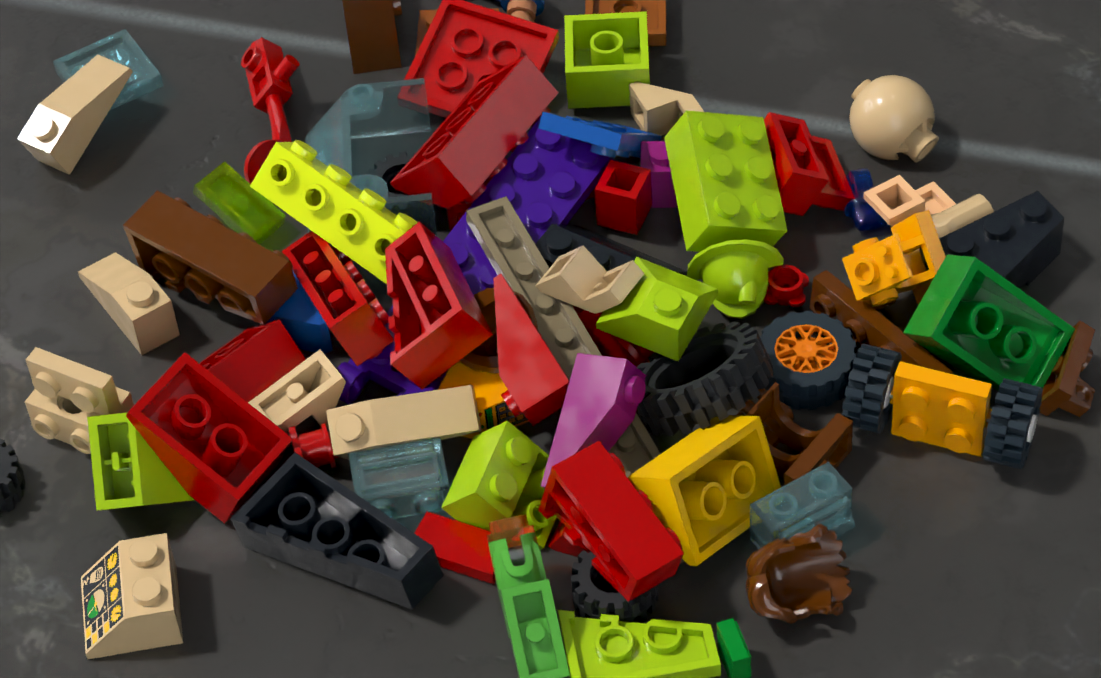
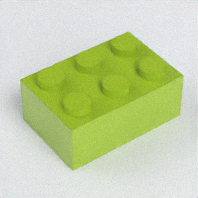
[664,110,788,252]

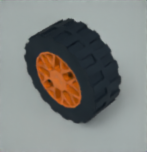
[760,311,857,411]

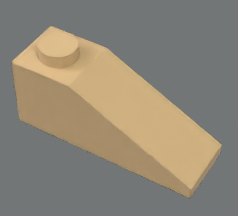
[17,54,133,175]
[78,252,180,355]
[326,385,482,461]

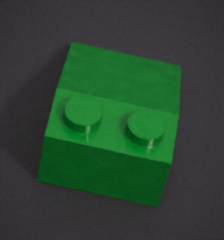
[903,255,1075,391]

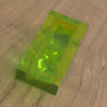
[193,161,286,245]

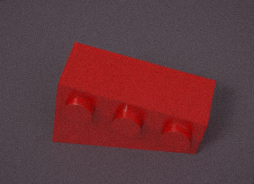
[385,221,493,389]

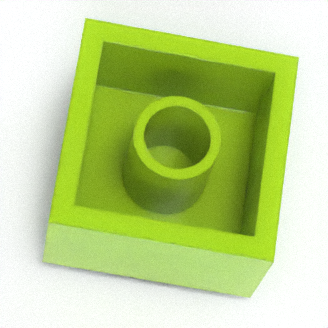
[564,11,650,109]

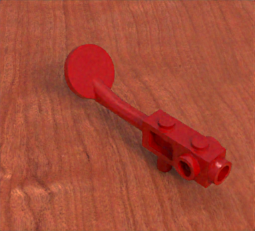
[241,37,300,198]

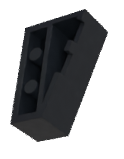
[927,191,1064,289]

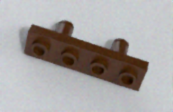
[810,270,953,374]

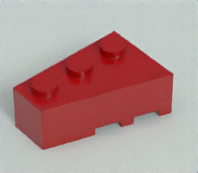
[538,441,684,602]

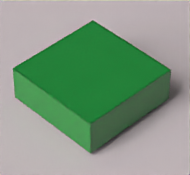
[717,618,751,678]

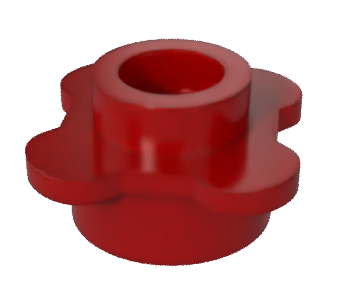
[764,265,809,307]

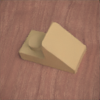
[248,349,346,433]

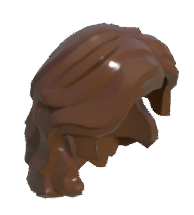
[745,524,853,624]

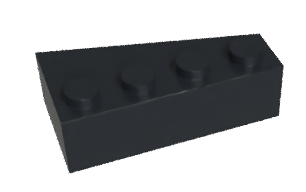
[231,453,444,609]

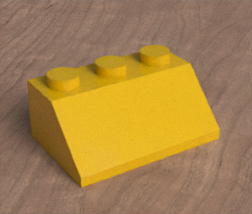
[628,415,785,566]

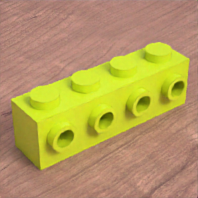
[250,140,418,284]

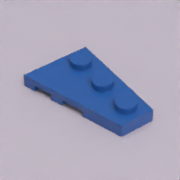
[539,112,662,158]

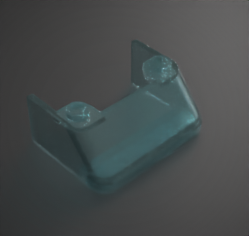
[305,78,437,246]

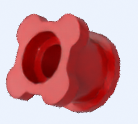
[288,423,339,468]

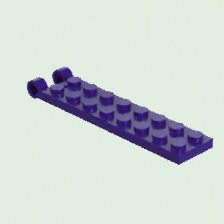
[336,117,614,404]

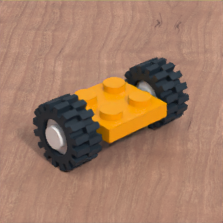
[842,344,1043,469]

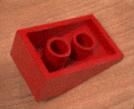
[126,352,293,524]

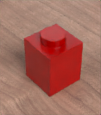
[595,160,652,235]

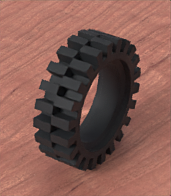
[636,322,774,436]

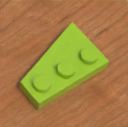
[557,610,721,678]

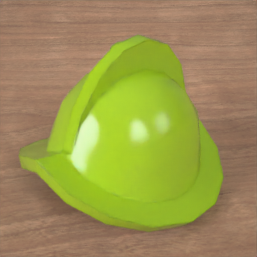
[687,239,784,319]

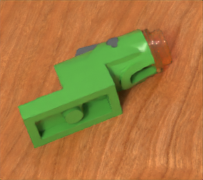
[486,514,570,678]

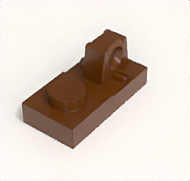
[1039,320,1095,417]

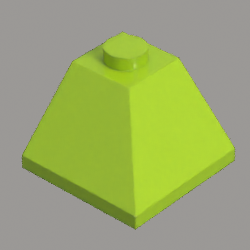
[596,257,718,361]

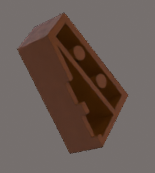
[342,0,402,74]

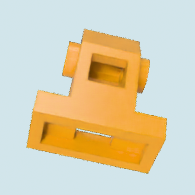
[842,210,946,306]

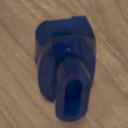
[844,168,888,231]

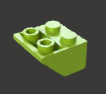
[87,412,195,511]
[441,421,557,550]

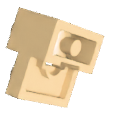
[25,347,134,454]

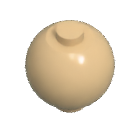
[849,75,939,163]

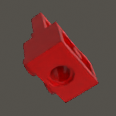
[764,112,856,216]

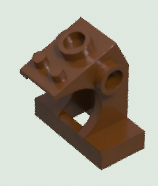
[737,382,853,511]

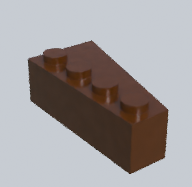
[123,190,298,325]

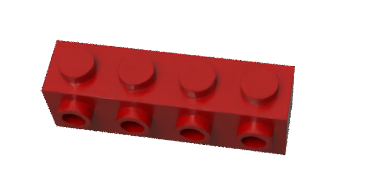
[281,231,394,366]

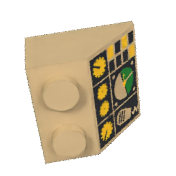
[81,533,183,660]

